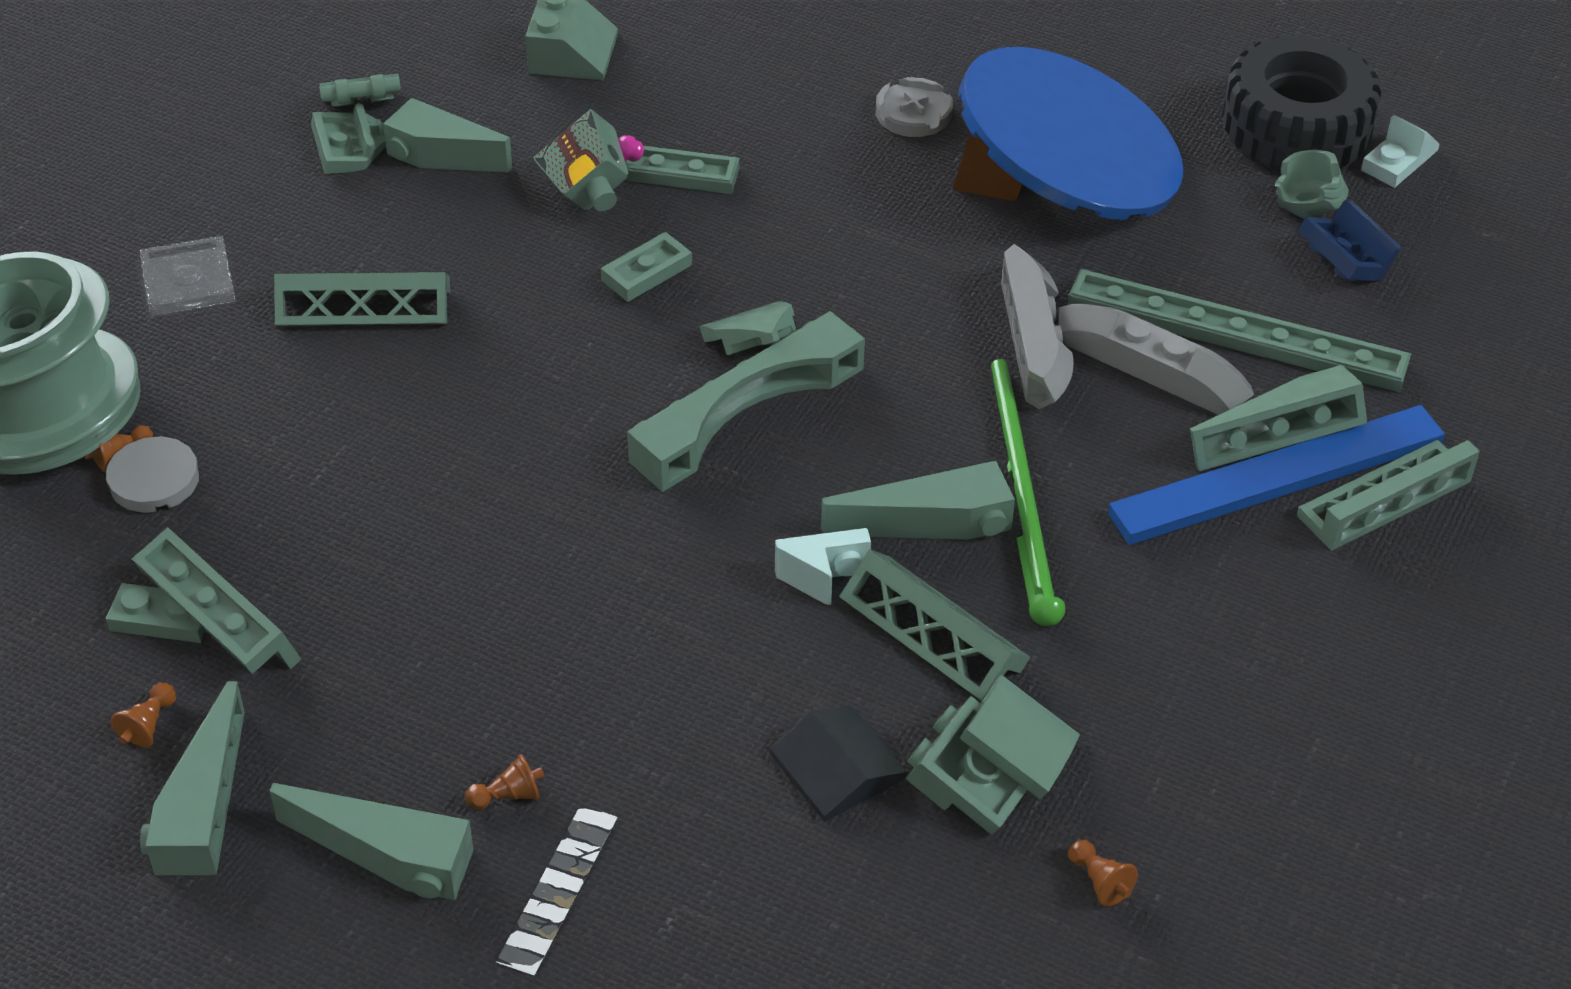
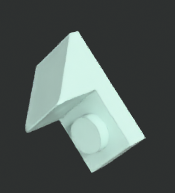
[1361,115,1440,188]
[775,528,871,605]

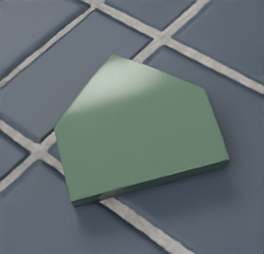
[311,103,386,174]
[699,301,797,355]

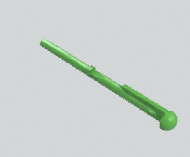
[991,359,1066,627]

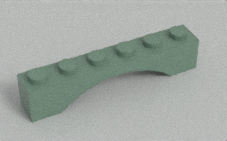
[627,311,865,492]

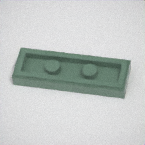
[624,146,739,194]

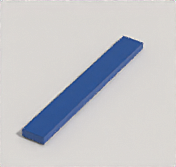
[1108,405,1445,545]

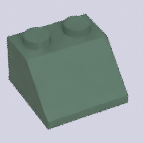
[525,0,618,81]

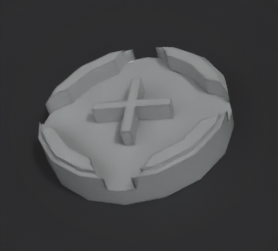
[875,77,953,137]
[106,436,199,513]

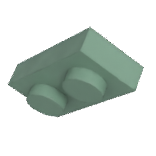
[601,232,692,302]
[106,583,206,643]

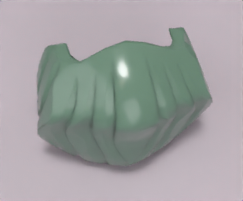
[1275,150,1349,219]

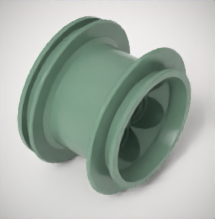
[0,252,141,475]

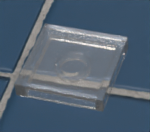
[139,236,235,316]

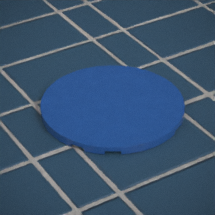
[958,47,1183,220]

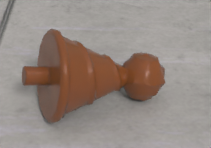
[84,424,153,472]
[111,682,176,748]
[465,754,544,811]
[1068,839,1138,907]

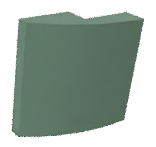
[960,675,1080,799]

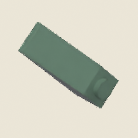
[383,98,512,172]

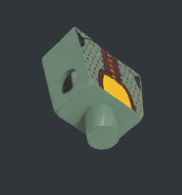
[533,109,628,211]

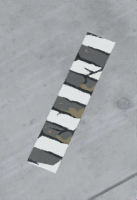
[496,805,617,975]

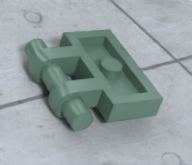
[319,73,401,107]

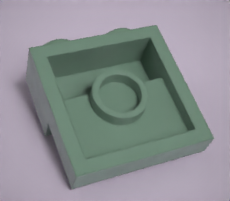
[906,696,1027,835]

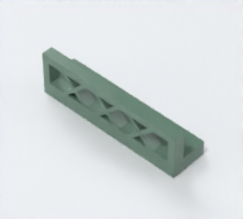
[274,272,450,326]
[1297,440,1480,551]
[132,527,301,674]
[839,550,1030,701]

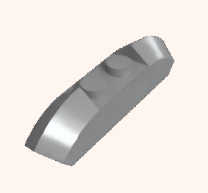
[1001,244,1074,409]
[1058,304,1254,415]

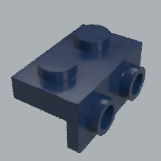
[1298,200,1401,282]

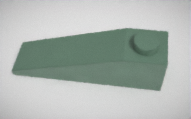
[1190,365,1367,472]
[821,461,1015,540]
[140,681,245,875]
[270,783,474,900]

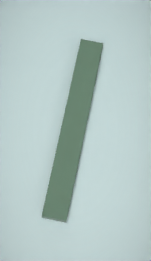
[1067,269,1411,393]

